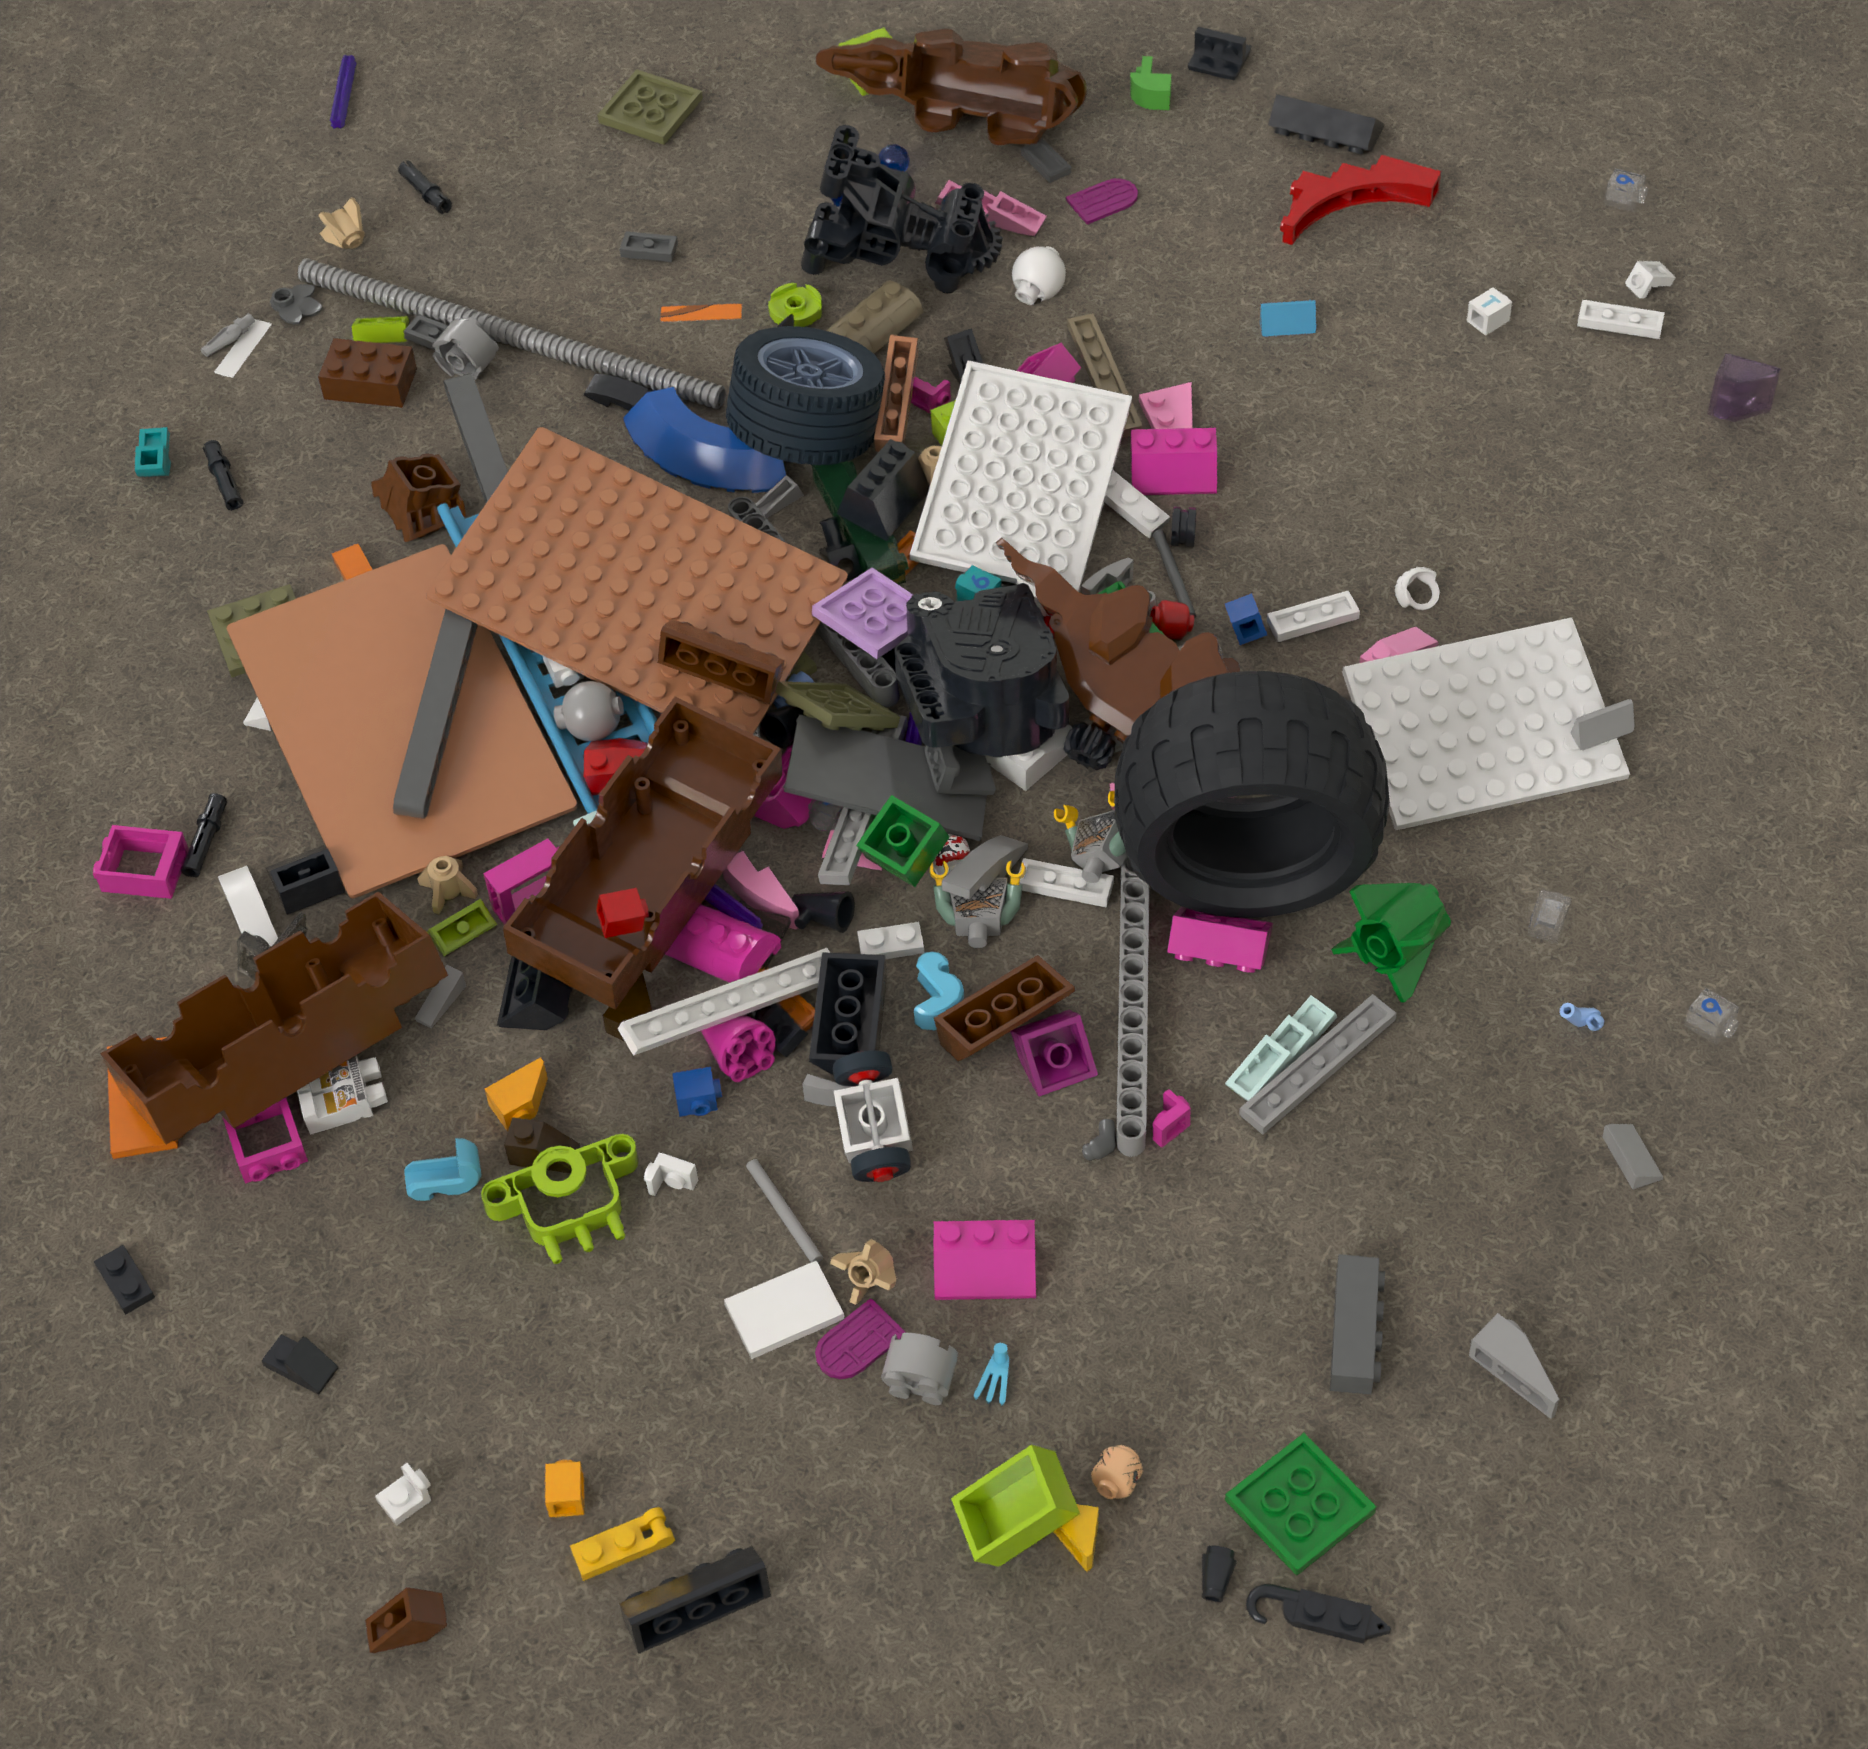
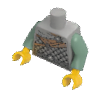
[1054,791,1127,883]
[929,861,1026,948]

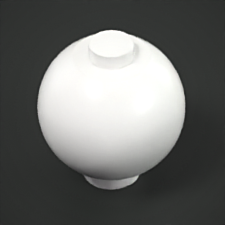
[1012,246,1066,305]

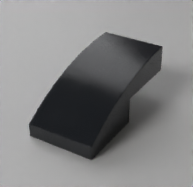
[583,374,648,411]
[745,1002,808,1057]

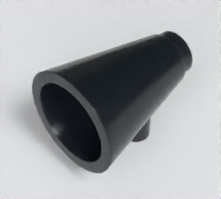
[760,705,808,748]
[791,891,855,933]

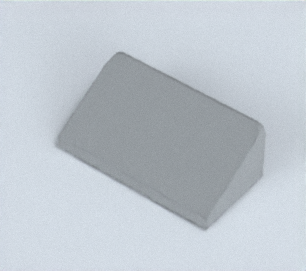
[1571,699,1635,750]
[1602,1124,1663,1190]

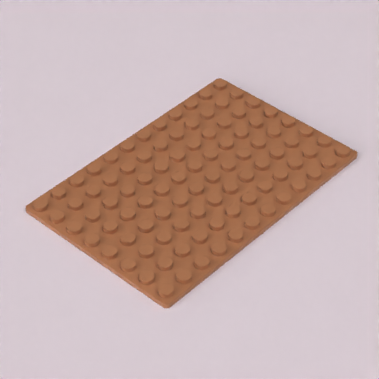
[426,427,848,735]
[227,544,577,898]

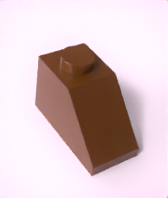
[365,1587,447,1653]

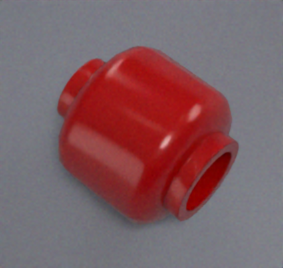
[1150,600,1194,640]

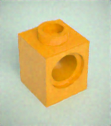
[545,1460,585,1517]

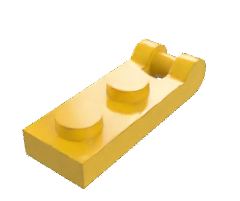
[570,1507,675,1581]

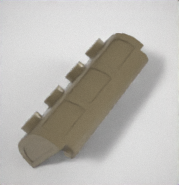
[826,280,924,353]

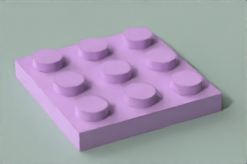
[811,568,913,659]

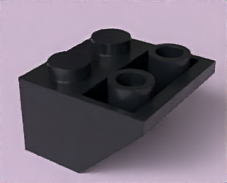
[266,845,345,915]

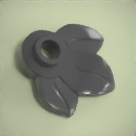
[270,284,323,324]

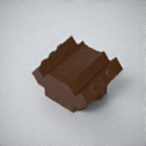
[371,454,466,542]

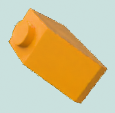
[485,1057,548,1132]

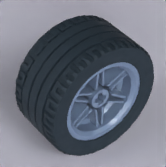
[726,326,885,465]

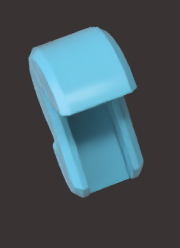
[914,952,964,1030]
[404,1138,481,1201]

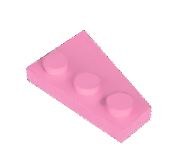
[1139,382,1192,429]

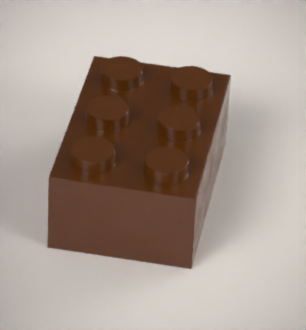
[318,338,417,408]

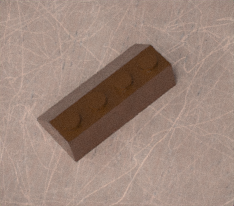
[657,619,785,704]
[934,955,1075,1061]

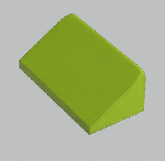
[352,316,409,343]
[427,899,497,957]

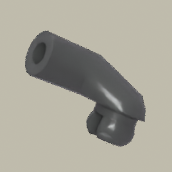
[1082,1119,1116,1161]

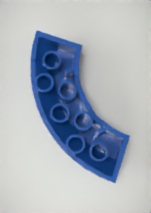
[623,387,786,493]

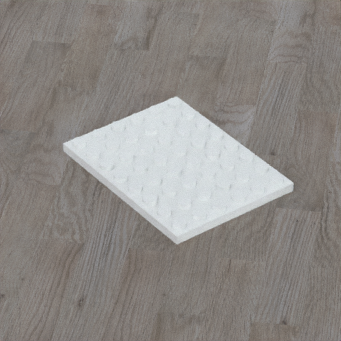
[910,361,1132,592]
[1342,617,1630,830]

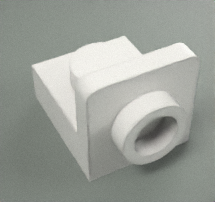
[1625,261,1676,298]
[644,1152,698,1196]
[375,1463,431,1526]

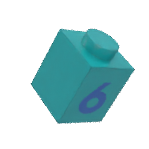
[955,565,1002,601]

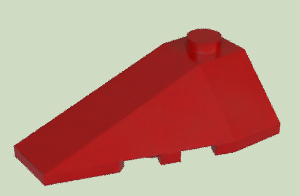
[584,738,648,796]

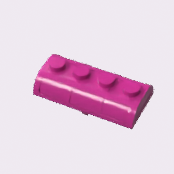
[665,904,781,983]

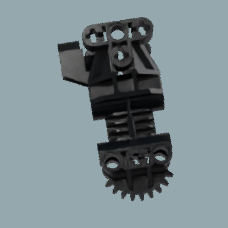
[801,125,1003,294]

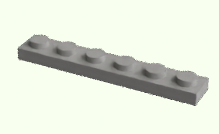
[1239,994,1397,1134]

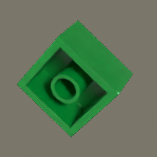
[856,795,950,887]

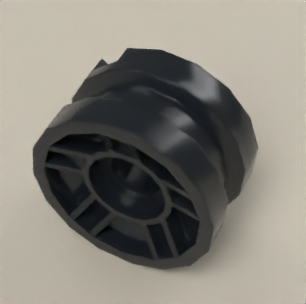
[1171,506,1197,547]

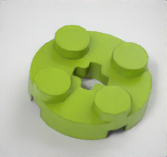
[768,283,822,327]

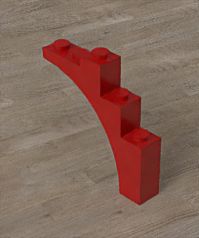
[1280,155,1441,245]

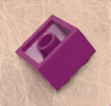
[1011,1009,1098,1097]

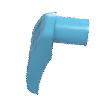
[974,1343,1009,1405]

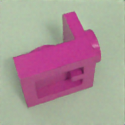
[911,376,951,414]
[1153,1089,1191,1148]

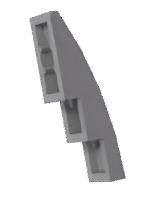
[942,835,1028,899]

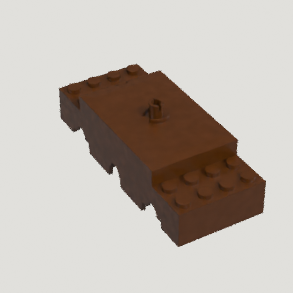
[503,697,782,1010]
[100,891,448,1144]

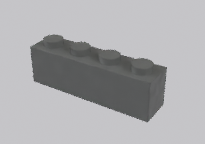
[1330,1254,1385,1395]

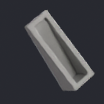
[755,475,804,518]
[415,965,466,1029]

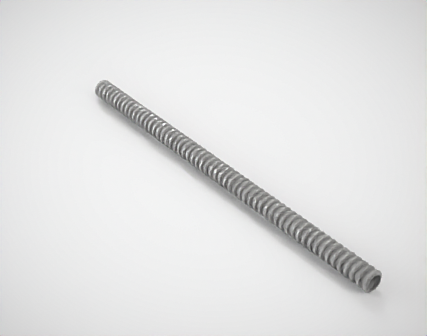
[298,258,726,409]

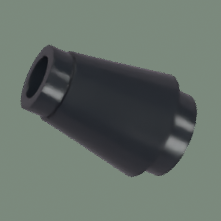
[1202,1545,1237,1602]

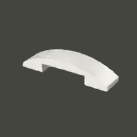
[218,866,280,969]

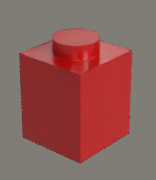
[596,888,649,938]

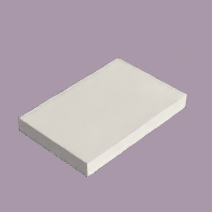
[724,1260,844,1359]

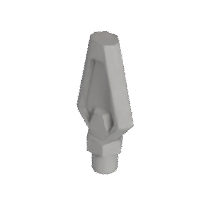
[201,313,255,357]

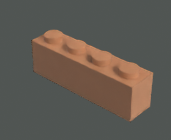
[874,335,918,451]

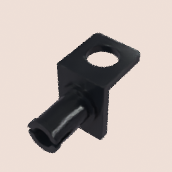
[819,517,863,581]

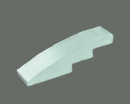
[1225,995,1337,1101]

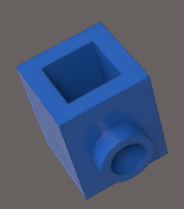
[1225,594,1267,645]
[672,1067,722,1117]

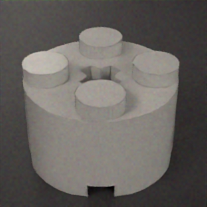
[432,318,499,380]
[881,1333,958,1405]

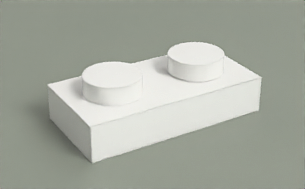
[857,922,924,959]

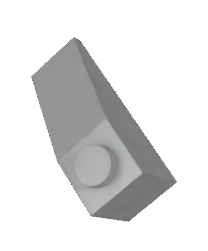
[1469,1313,1559,1419]

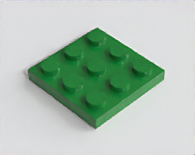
[1225,1433,1376,1576]

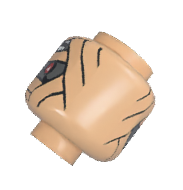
[1091,1445,1143,1499]

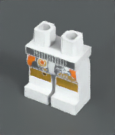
[297,1055,388,1135]

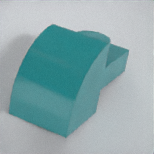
[135,427,171,477]

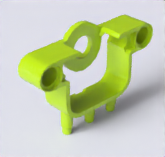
[481,1134,639,1264]

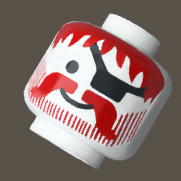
[932,834,971,875]

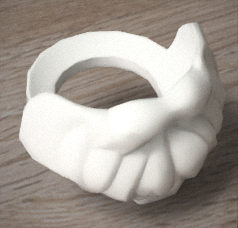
[1395,567,1440,611]

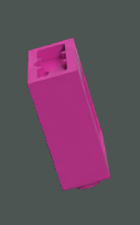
[93,825,189,899]
[483,838,559,925]
[222,1098,308,1183]

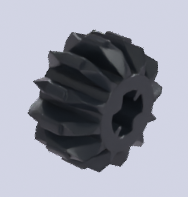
[1063,723,1117,770]

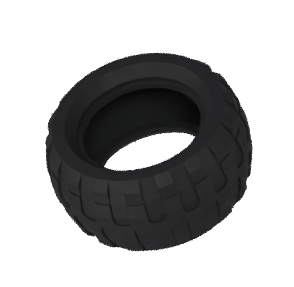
[1114,671,1390,918]

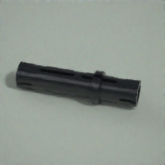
[398,160,452,214]
[203,440,244,511]
[180,793,228,878]

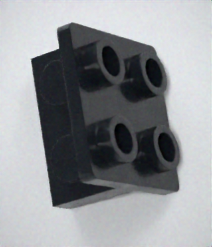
[1188,27,1251,81]

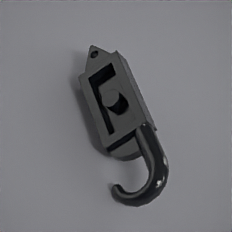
[1246,1584,1391,1644]

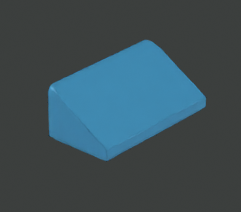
[1260,300,1316,336]

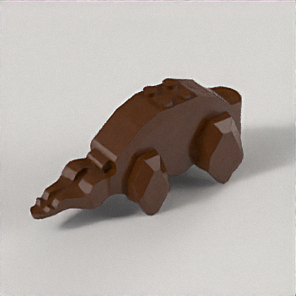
[816,28,1087,145]
[996,537,1240,744]

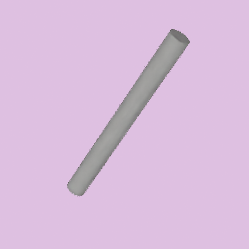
[746,1159,823,1263]

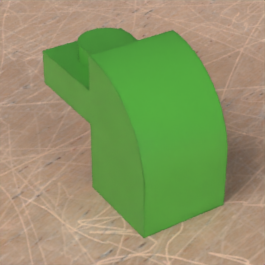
[1130,56,1171,110]

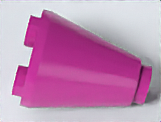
[701,1015,776,1082]

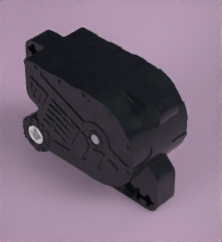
[895,583,1069,757]

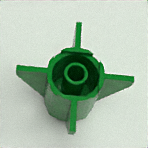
[1331,883,1451,1002]

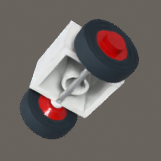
[833,1050,913,1182]

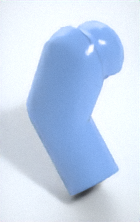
[1560,1003,1604,1031]

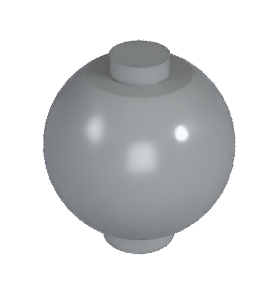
[554,681,624,741]

